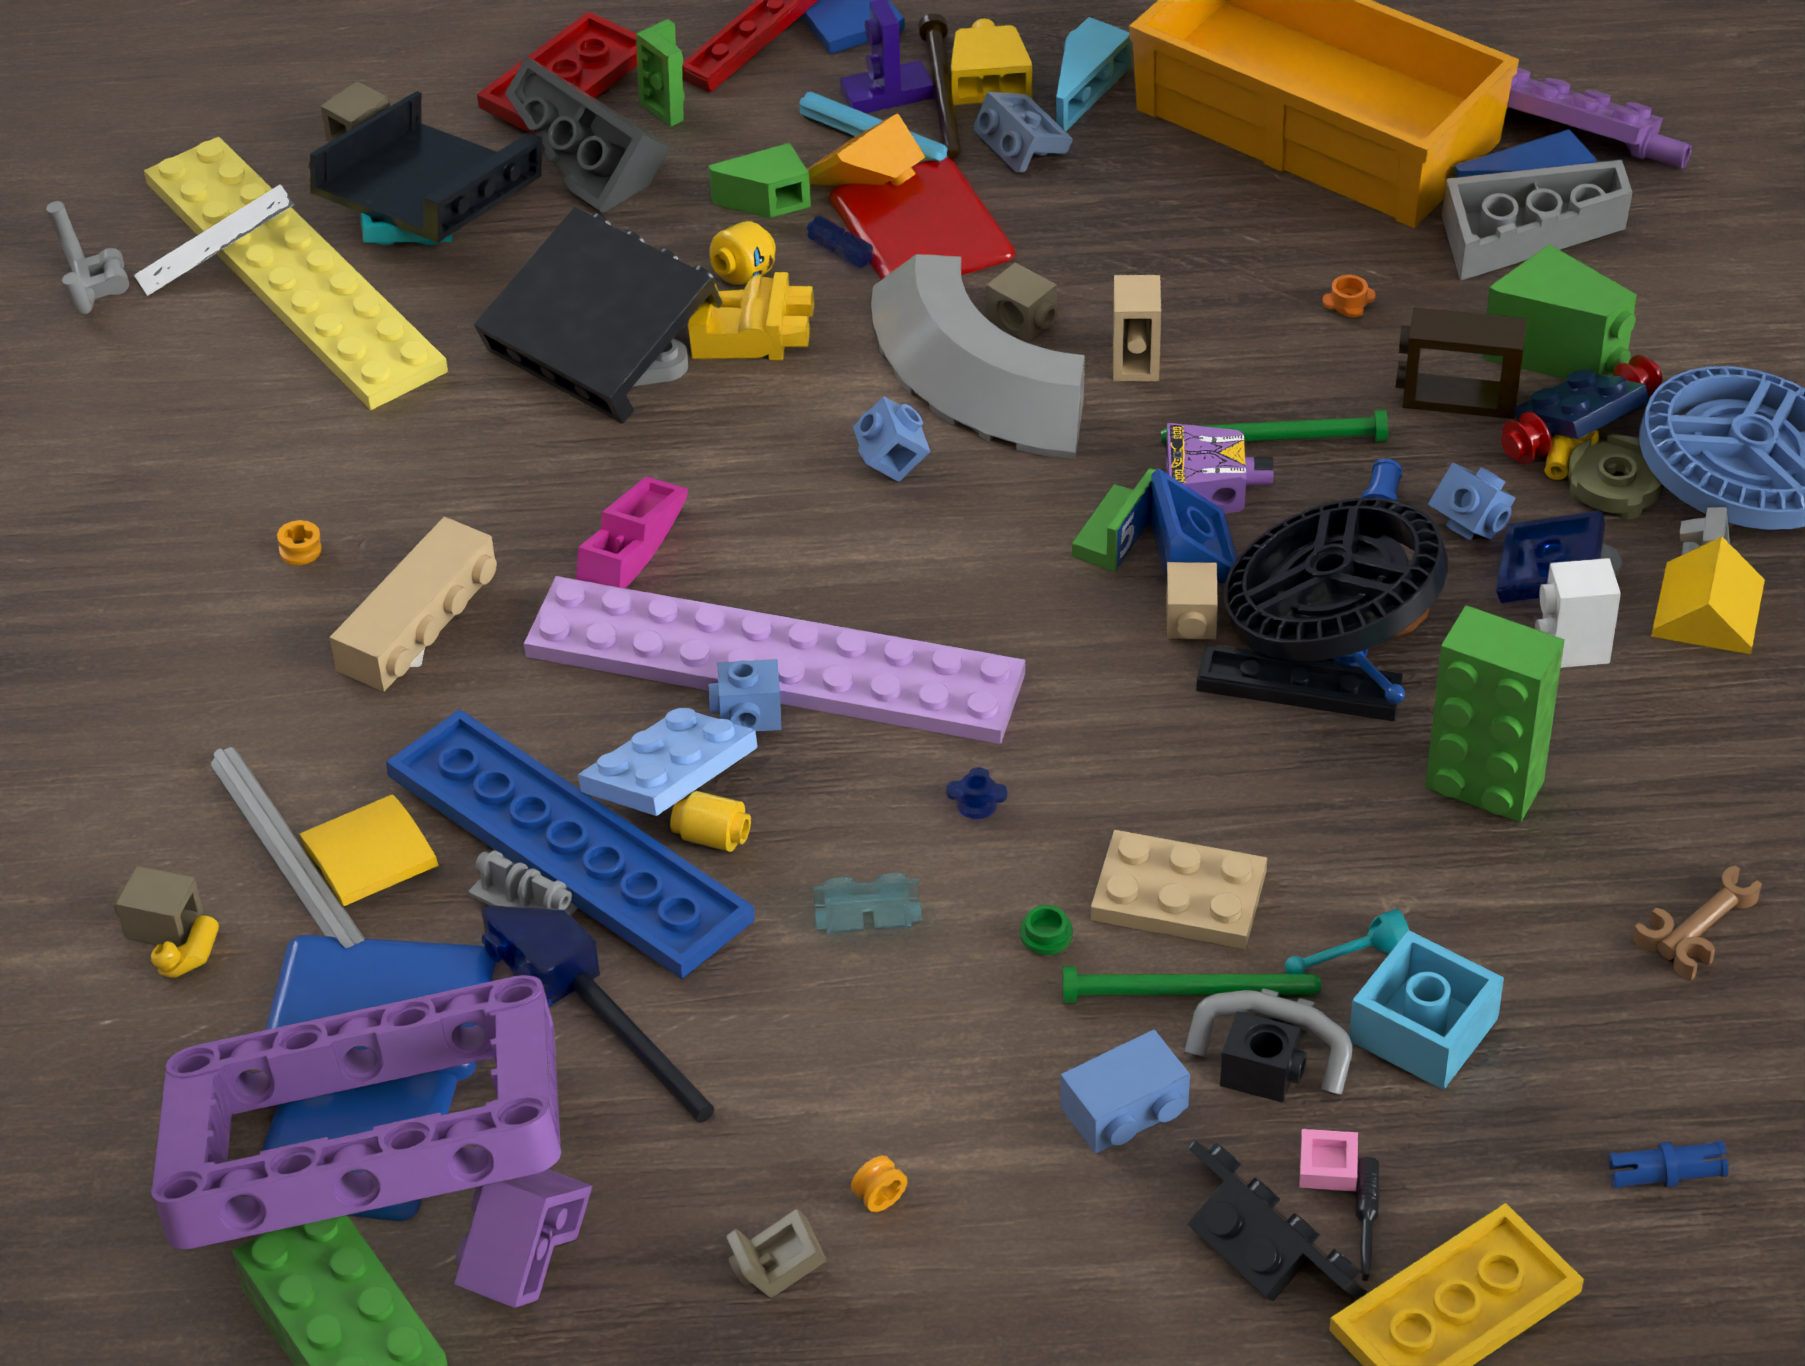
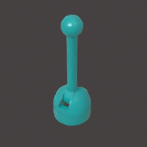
[1284,908,1409,974]

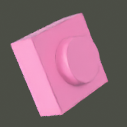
[1299,1129,1358,1191]

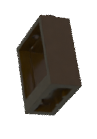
[1396,307,1527,419]

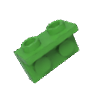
[636,19,685,127]

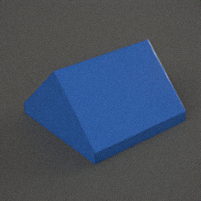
[1150,468,1238,583]

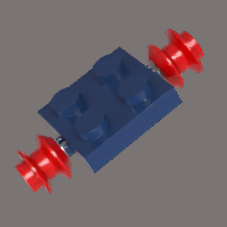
[1501,354,1663,465]

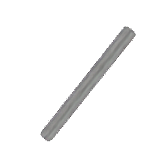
[211,747,364,948]

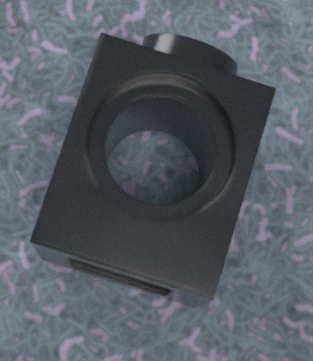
[1220,1011,1307,1103]

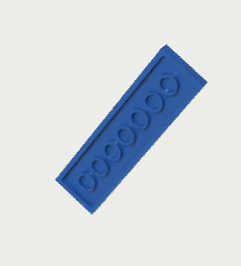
[386,709,755,979]

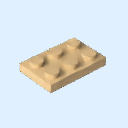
[1091,830,1267,950]

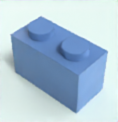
[1060,1029,1190,1154]

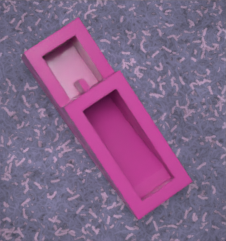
[576,476,688,588]

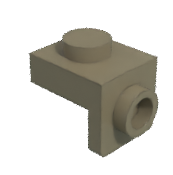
[726,1209,827,1298]

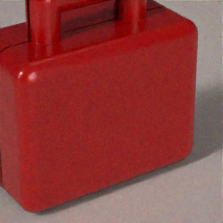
[829,157,1015,280]

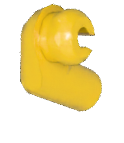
[1544,429,1599,480]
[151,915,219,978]

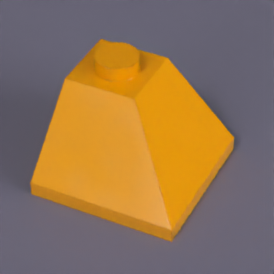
[807,113,925,187]

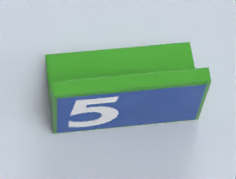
[1072,468,1155,572]

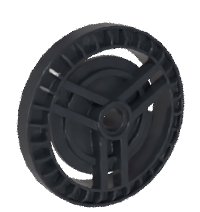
[1224,498,1448,661]

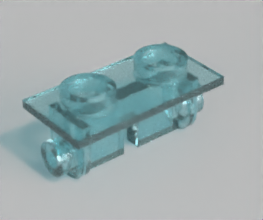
[813,873,922,934]

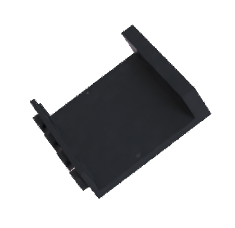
[309,91,542,243]

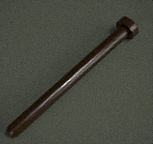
[918,13,961,159]

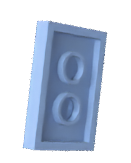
[578,708,758,816]

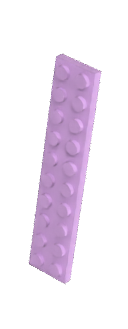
[524,576,1025,744]

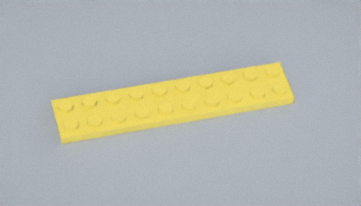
[144,136,448,410]

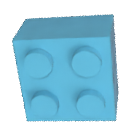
[1349,930,1504,1090]

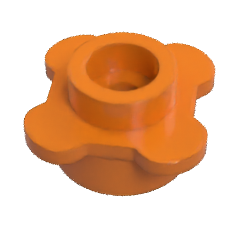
[1322,275,1376,318]

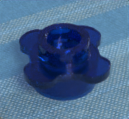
[946,767,1008,819]

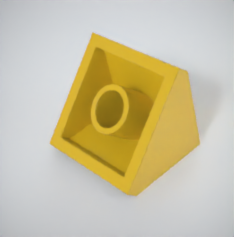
[1651,536,1765,655]

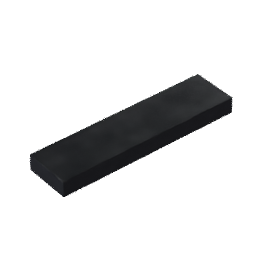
[1196,644,1403,721]

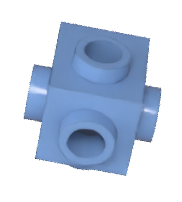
[853,396,930,482]
[1428,462,1516,540]
[708,659,782,732]

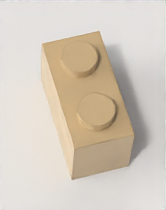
[1113,275,1161,381]

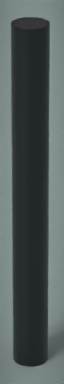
[571,972,714,1123]

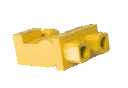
[688,272,814,360]

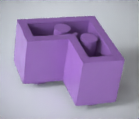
[454,1169,592,1308]

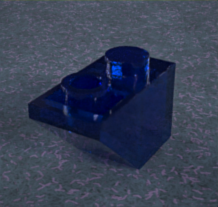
[481,906,600,1007]

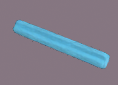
[799,92,948,162]

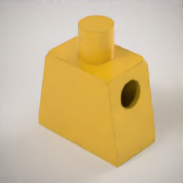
[951,19,1032,105]

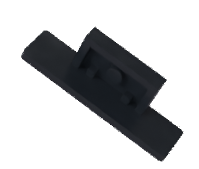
[1187,1139,1368,1301]

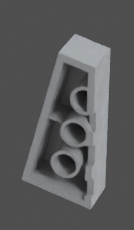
[1441,160,1633,281]

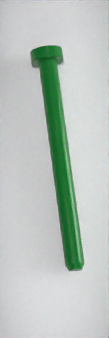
[1161,409,1388,445]
[1062,966,1321,1004]

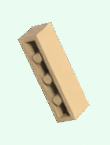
[329,516,497,692]

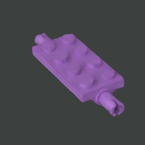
[1507,68,1692,169]

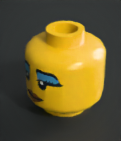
[710,221,775,285]

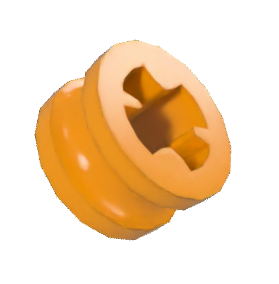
[277,520,322,565]
[851,1155,907,1212]

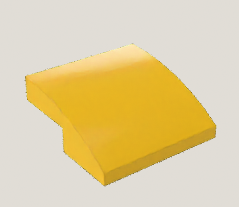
[299,794,439,907]

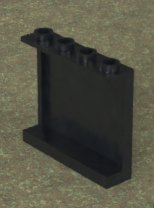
[474,207,723,424]

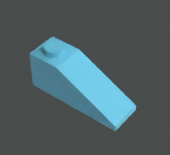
[1056,17,1132,132]

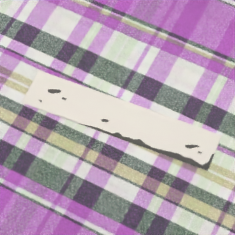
[134,185,295,296]

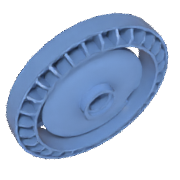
[1639,366,1805,530]

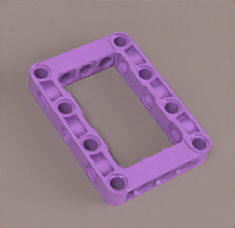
[151,975,561,1249]

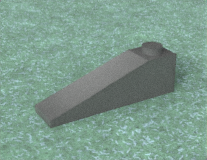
[505,56,671,213]

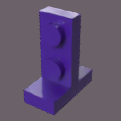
[840,0,934,113]

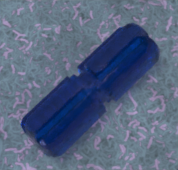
[807,216,874,268]

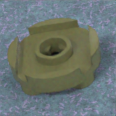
[1568,434,1664,519]

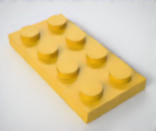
[1329,1203,1584,1366]

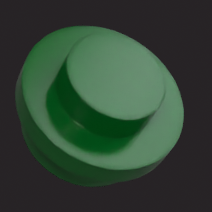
[1020,905,1073,955]

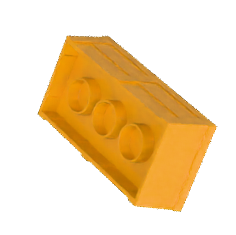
[1129,0,1519,228]

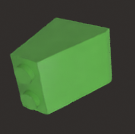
[1482,244,1637,379]

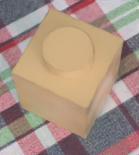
[1166,562,1218,639]

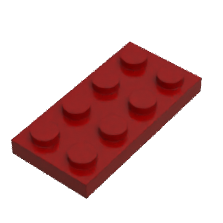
[477,11,637,136]

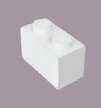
[1535,558,1621,668]

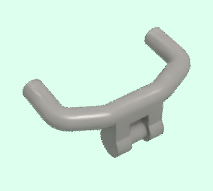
[46,201,129,315]
[1184,988,1353,1095]

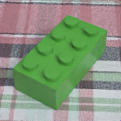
[1425,605,1565,823]
[232,1215,448,1366]

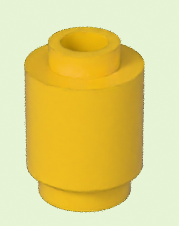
[670,791,751,852]

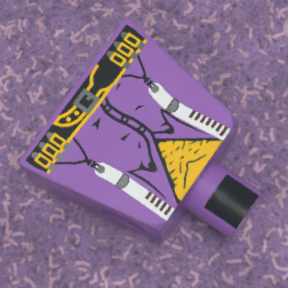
[1166,423,1273,514]

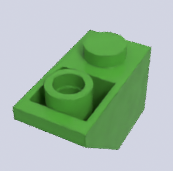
[708,143,811,218]

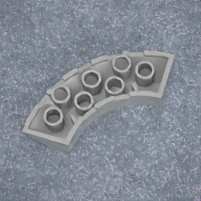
[871,254,1085,459]

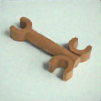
[1632,865,1762,980]

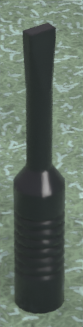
[1356,1157,1379,1281]

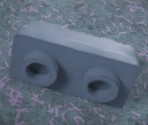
[973,92,1073,173]

